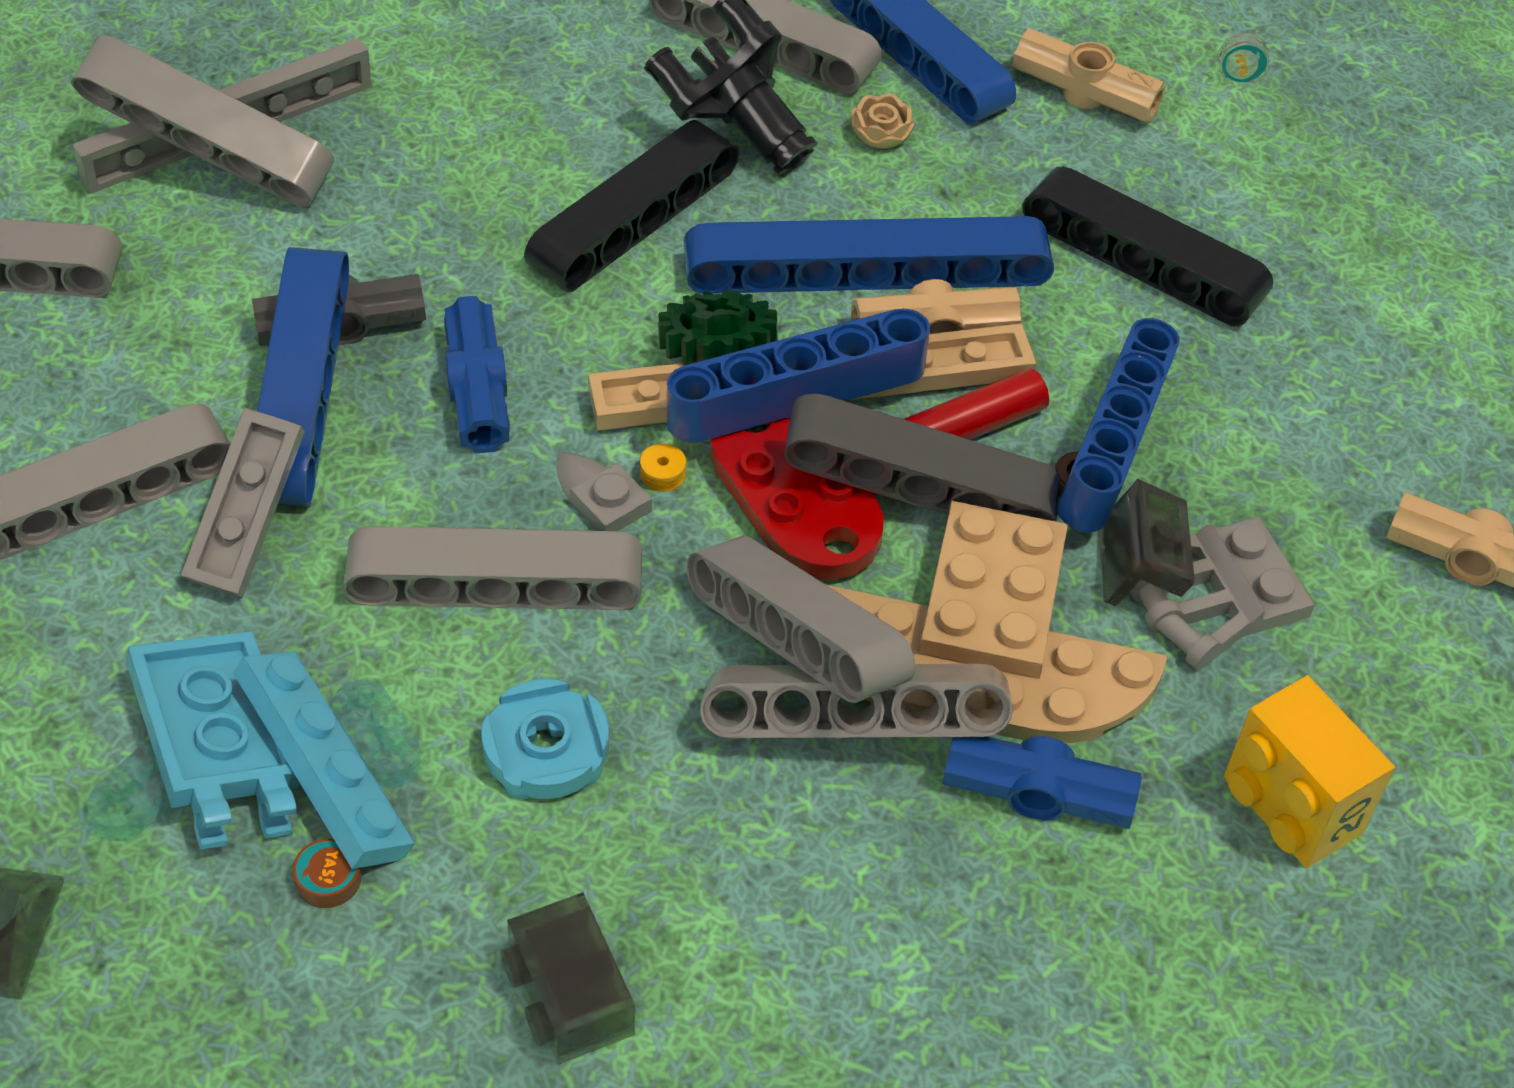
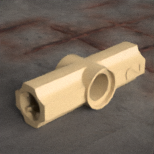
[1012,28,1166,124]
[851,279,1021,334]
[1386,492,1514,588]

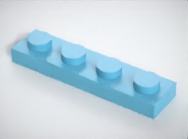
[233,652,415,869]

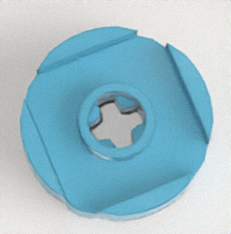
[481,679,609,799]

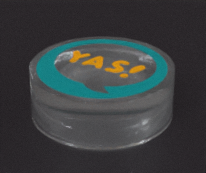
[1218,33,1269,83]

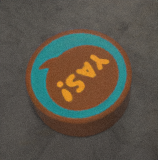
[293,839,362,908]

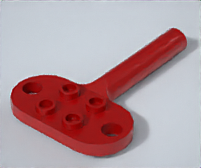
[710,368,1049,580]

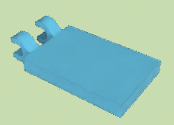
[126,631,300,850]

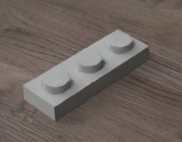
[181,407,305,598]

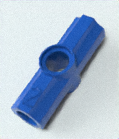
[444,296,510,454]
[942,736,1142,829]

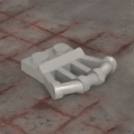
[1120,517,1315,671]

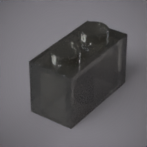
[500,892,635,1065]

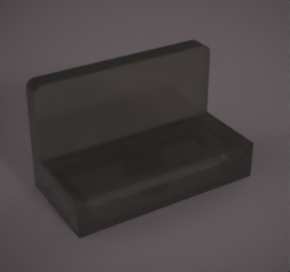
[1099,479,1195,606]

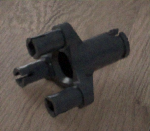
[644,0,818,177]

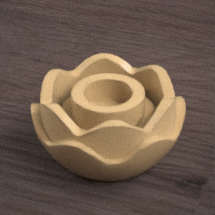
[851,93,915,149]

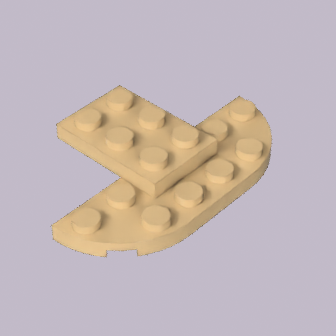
[827,501,1168,743]

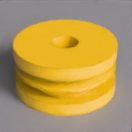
[640,443,686,492]

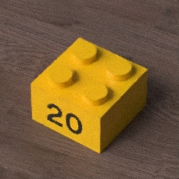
[1223,675,1396,869]

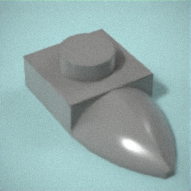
[557,451,652,531]

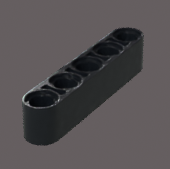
[524,120,740,292]
[1022,166,1273,327]

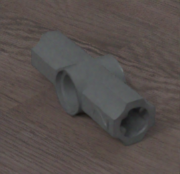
[252,274,426,346]

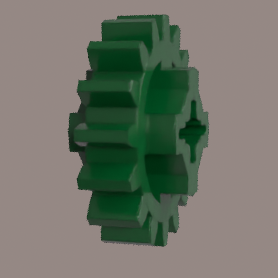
[658,290,778,365]

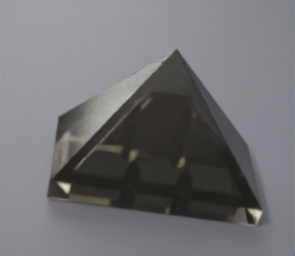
[0,867,64,1000]

